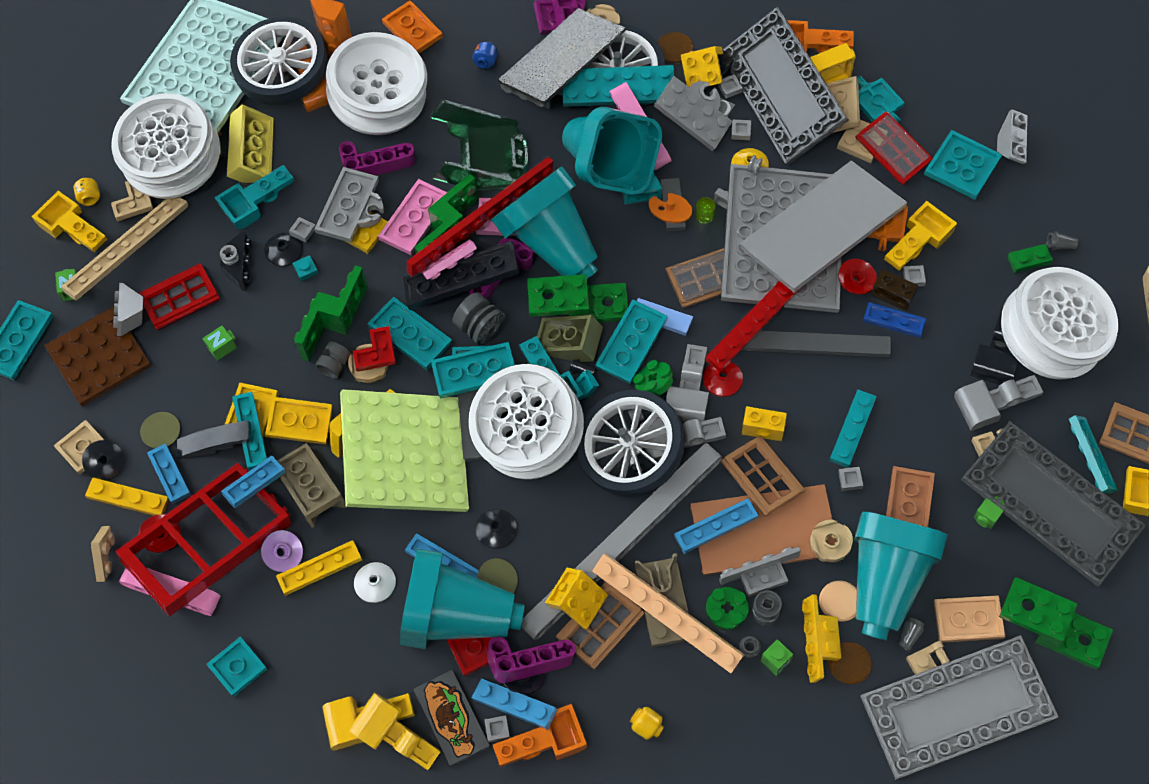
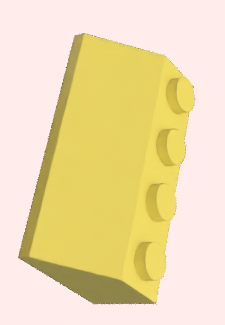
[227,104,274,183]

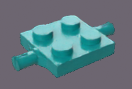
[857,76,905,123]

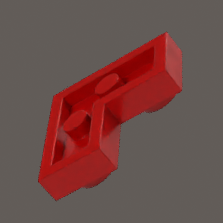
[353,326,396,372]

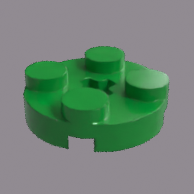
[633,360,674,396]
[706,587,749,630]

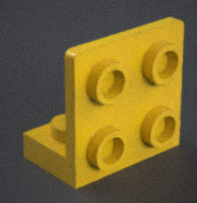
[681,46,723,87]
[545,568,608,629]

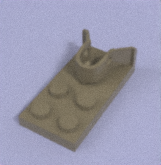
[277,443,346,528]
[635,553,689,647]

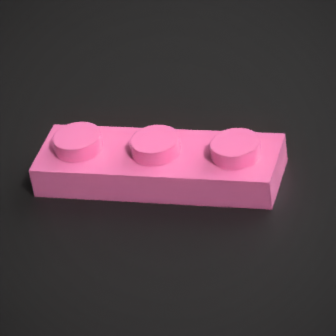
[422,239,477,280]

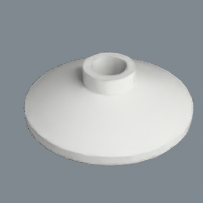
[354,562,396,603]

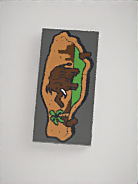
[413,670,490,767]

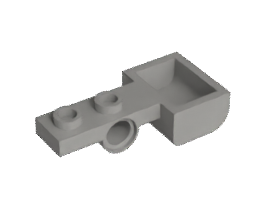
[666,344,709,422]
[954,375,1043,431]
[640,417,726,463]

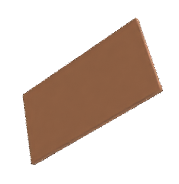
[690,484,837,575]

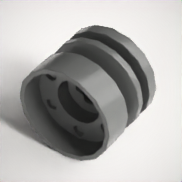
[452,292,505,345]

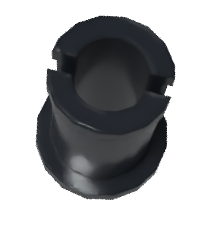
[570,359,596,376]

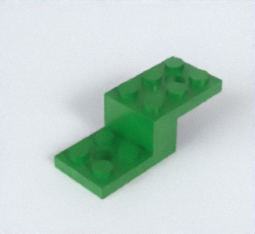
[415,174,478,263]
[294,265,368,362]
[527,274,628,323]
[999,577,1113,670]

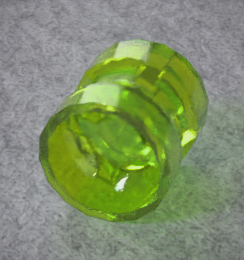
[696,197,715,223]

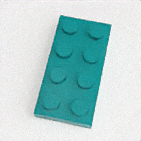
[367,297,453,371]
[0,300,54,381]
[595,300,668,385]
[431,342,515,399]

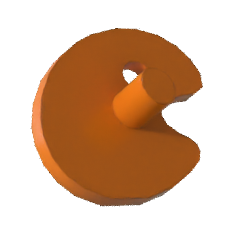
[649,193,692,223]

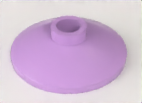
[261,530,303,572]

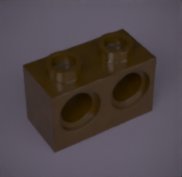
[871,269,918,312]

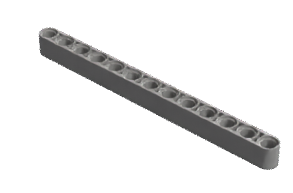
[521,443,722,640]

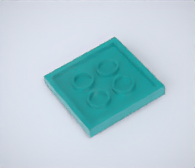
[924,130,1002,200]

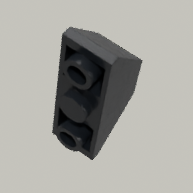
[220,231,252,291]

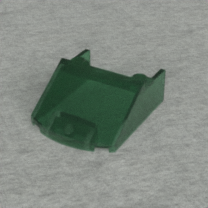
[431,100,528,190]

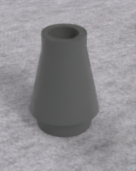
[1046,231,1078,250]
[898,617,925,651]

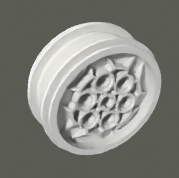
[326,32,427,135]
[112,93,220,199]
[1001,267,1118,379]
[469,364,584,479]

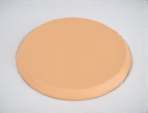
[819,581,857,622]

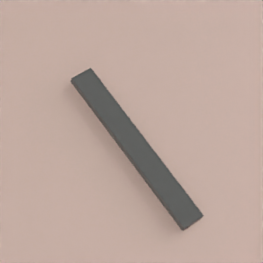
[731,329,891,357]

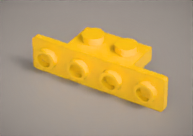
[802,594,841,683]

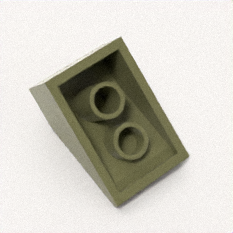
[537,315,603,362]

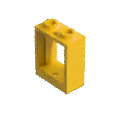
[810,43,856,84]

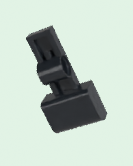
[970,306,1018,385]

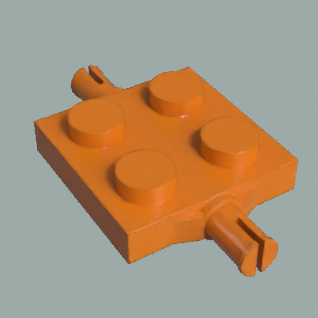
[868,206,908,251]

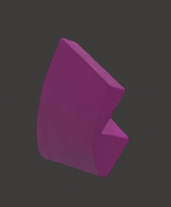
[533,0,586,34]

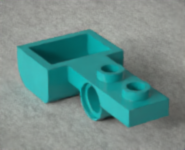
[214,165,295,229]
[519,336,583,405]

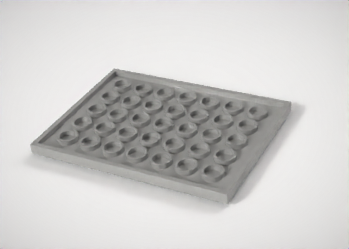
[721,164,841,313]

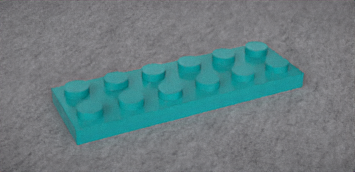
[563,65,674,107]

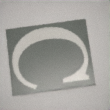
[718,98,735,116]

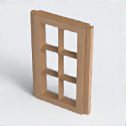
[721,436,805,517]

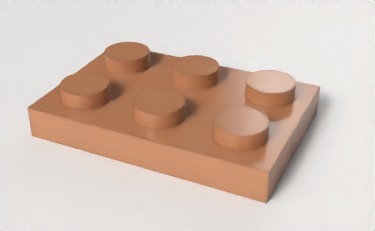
[886,466,935,527]

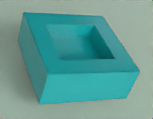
[292,255,319,281]
[575,370,599,399]

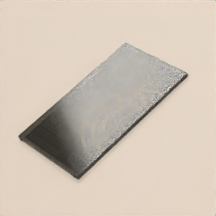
[498,8,626,104]

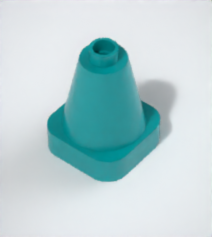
[562,107,662,194]
[491,166,598,279]
[854,512,948,641]
[400,549,525,650]

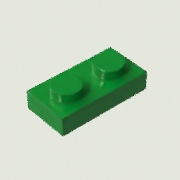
[1007,244,1053,273]

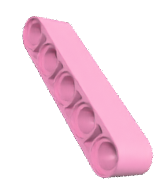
[609,82,672,171]
[119,568,221,616]

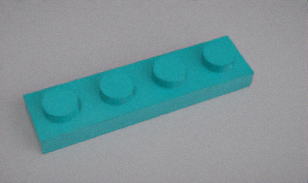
[829,389,877,468]
[232,392,267,471]
[1069,415,1118,494]

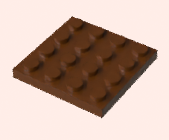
[44,306,152,407]

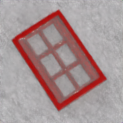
[855,111,933,185]
[138,263,220,330]

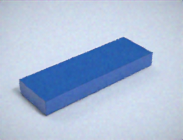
[863,302,926,338]

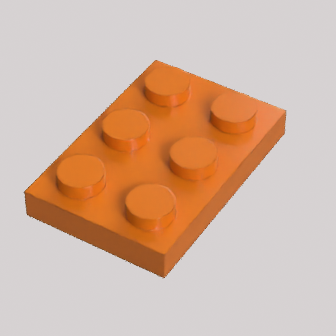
[382,0,443,54]

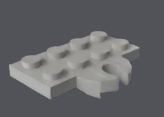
[654,76,732,151]
[315,167,384,243]

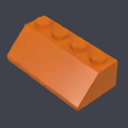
[310,0,352,59]

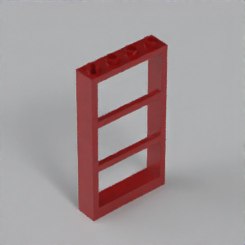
[115,463,291,617]

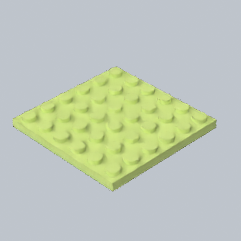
[340,389,469,512]

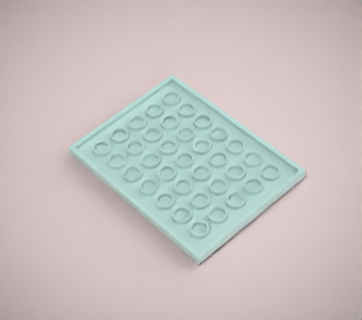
[120,0,284,133]

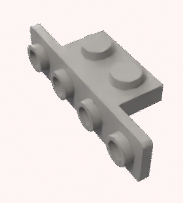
[719,547,801,597]

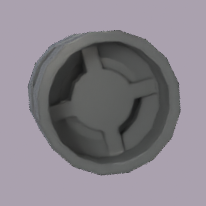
[315,341,351,379]
[752,590,782,626]

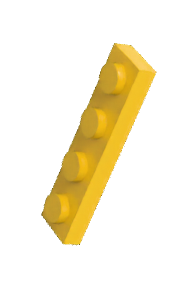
[85,478,170,516]
[276,540,362,596]

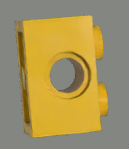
[742,406,787,441]

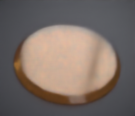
[658,32,693,62]
[828,642,872,684]

